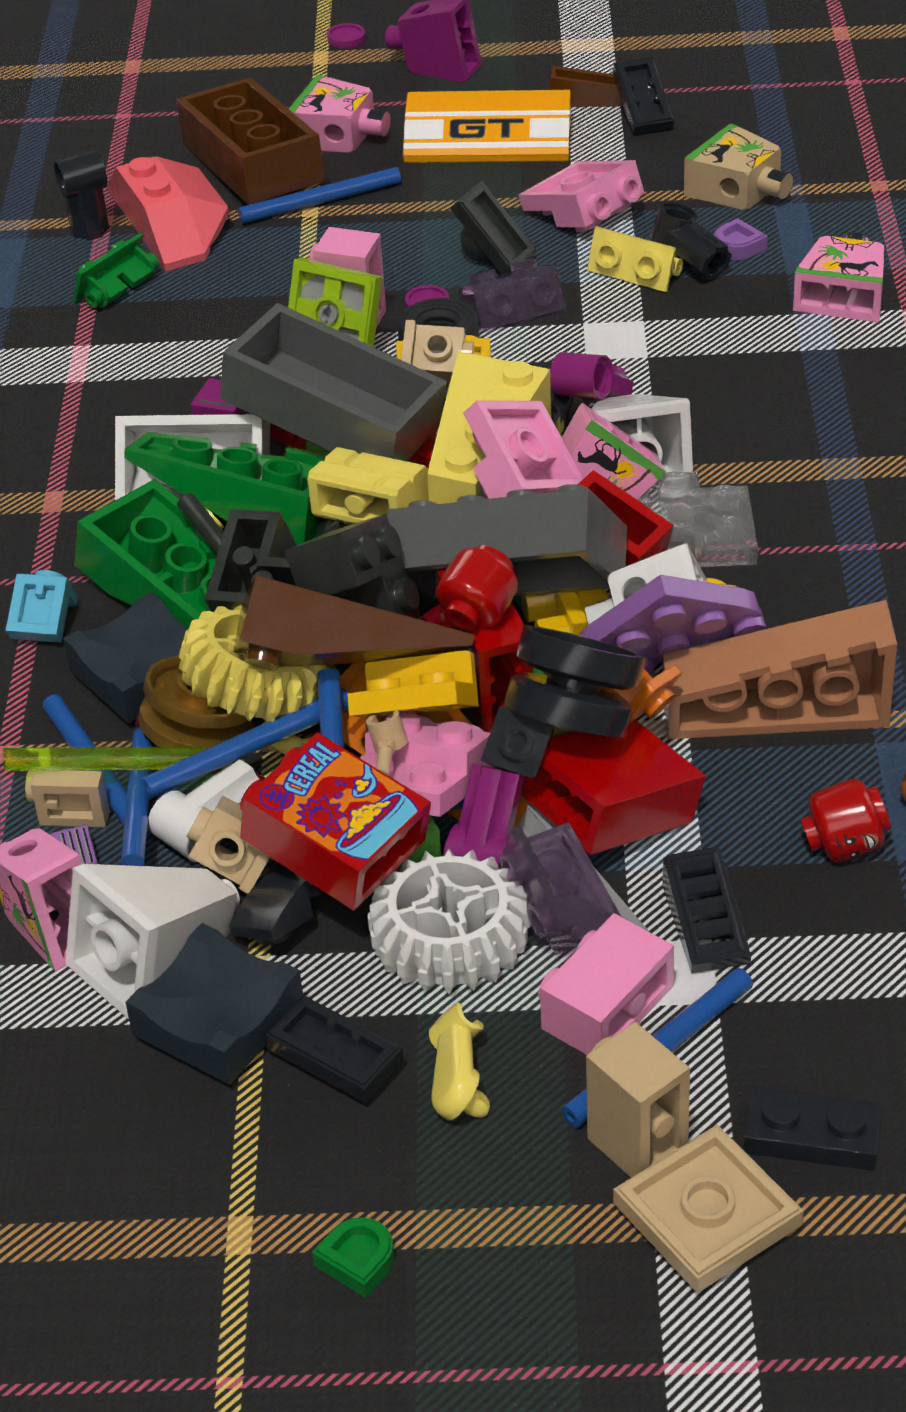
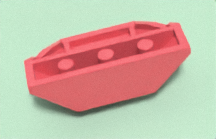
[108,156,229,272]

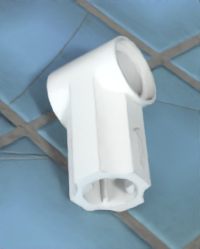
[148,759,259,862]

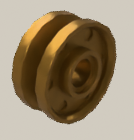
[138,655,254,757]

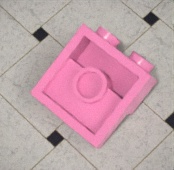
[519,160,645,232]
[463,401,584,499]
[359,712,493,817]

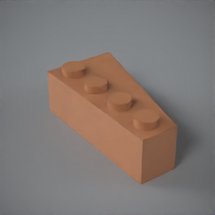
[663,600,897,739]

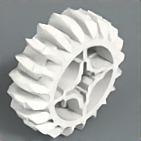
[368,847,531,995]

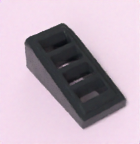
[662,847,751,973]

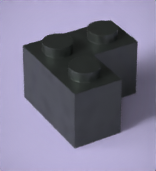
[204,509,297,612]
[284,514,421,619]

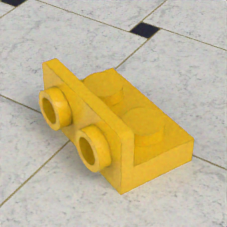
[347,650,479,718]

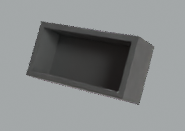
[220,303,447,462]
[388,484,627,604]

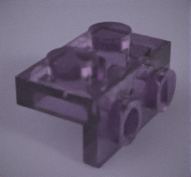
[456,258,565,330]
[500,822,622,955]

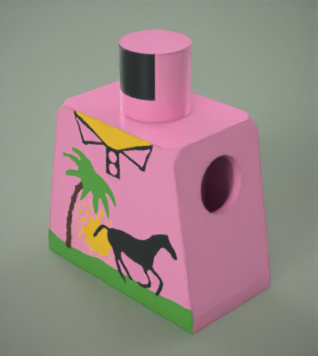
[289,75,390,153]
[793,233,884,322]
[562,403,666,499]
[0,828,82,971]

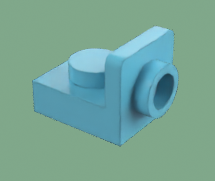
[6,570,78,643]

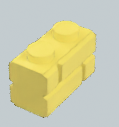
[307,447,429,524]

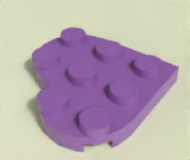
[579,575,767,676]

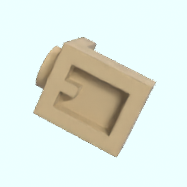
[25,748,110,827]

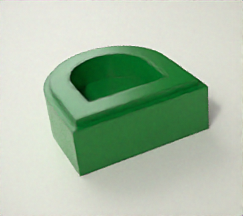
[312,1217,394,1299]

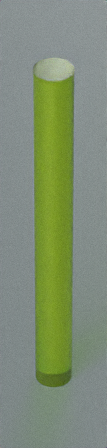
[3,747,233,771]

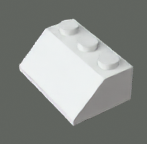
[115,414,270,514]

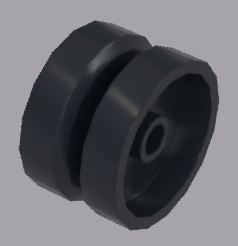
[503,626,646,738]

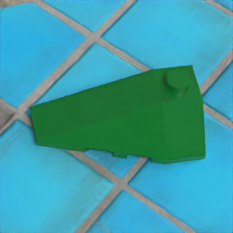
[124,432,326,545]

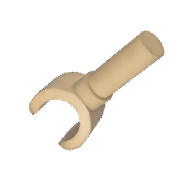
[366,711,408,776]

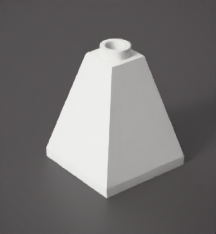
[591,394,694,502]
[66,864,240,1019]

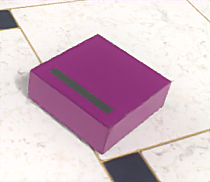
[190,378,245,415]

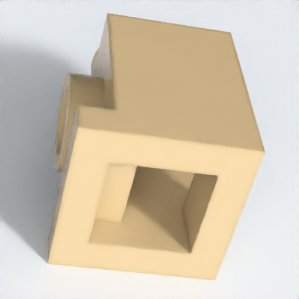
[401,320,474,387]
[186,795,270,893]

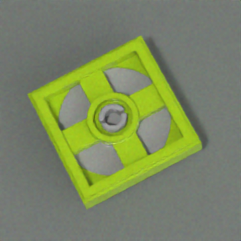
[288,257,383,347]

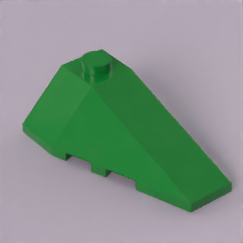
[74,479,216,629]

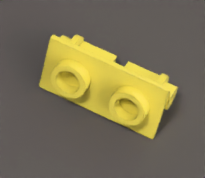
[587,226,683,292]

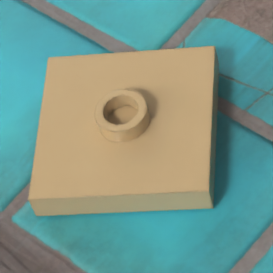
[613,1124,804,1293]

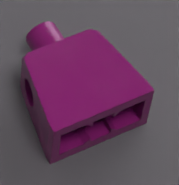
[385,0,482,82]

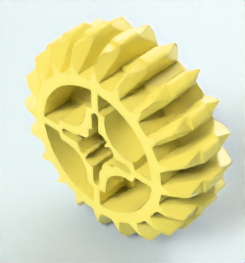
[179,605,327,722]

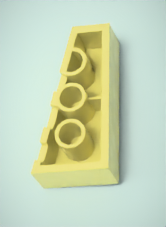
[427,351,551,504]

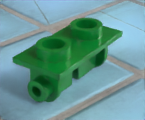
[72,232,159,308]

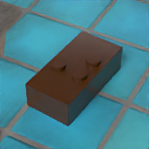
[176,77,325,205]

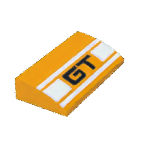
[403,90,571,163]

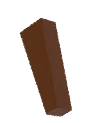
[548,66,623,107]

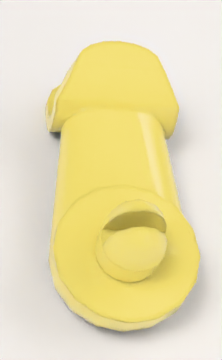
[429,1002,490,1121]

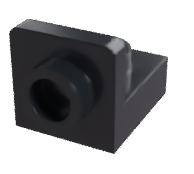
[481,706,555,779]

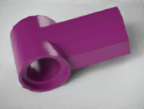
[550,352,633,404]
[443,764,525,869]

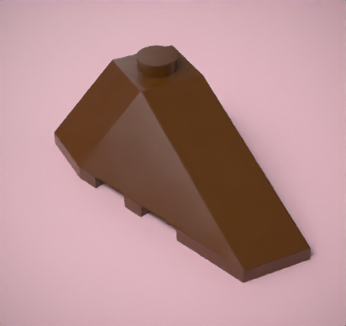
[233,575,475,670]

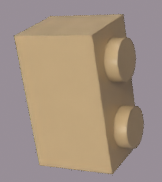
[586,1022,690,1178]

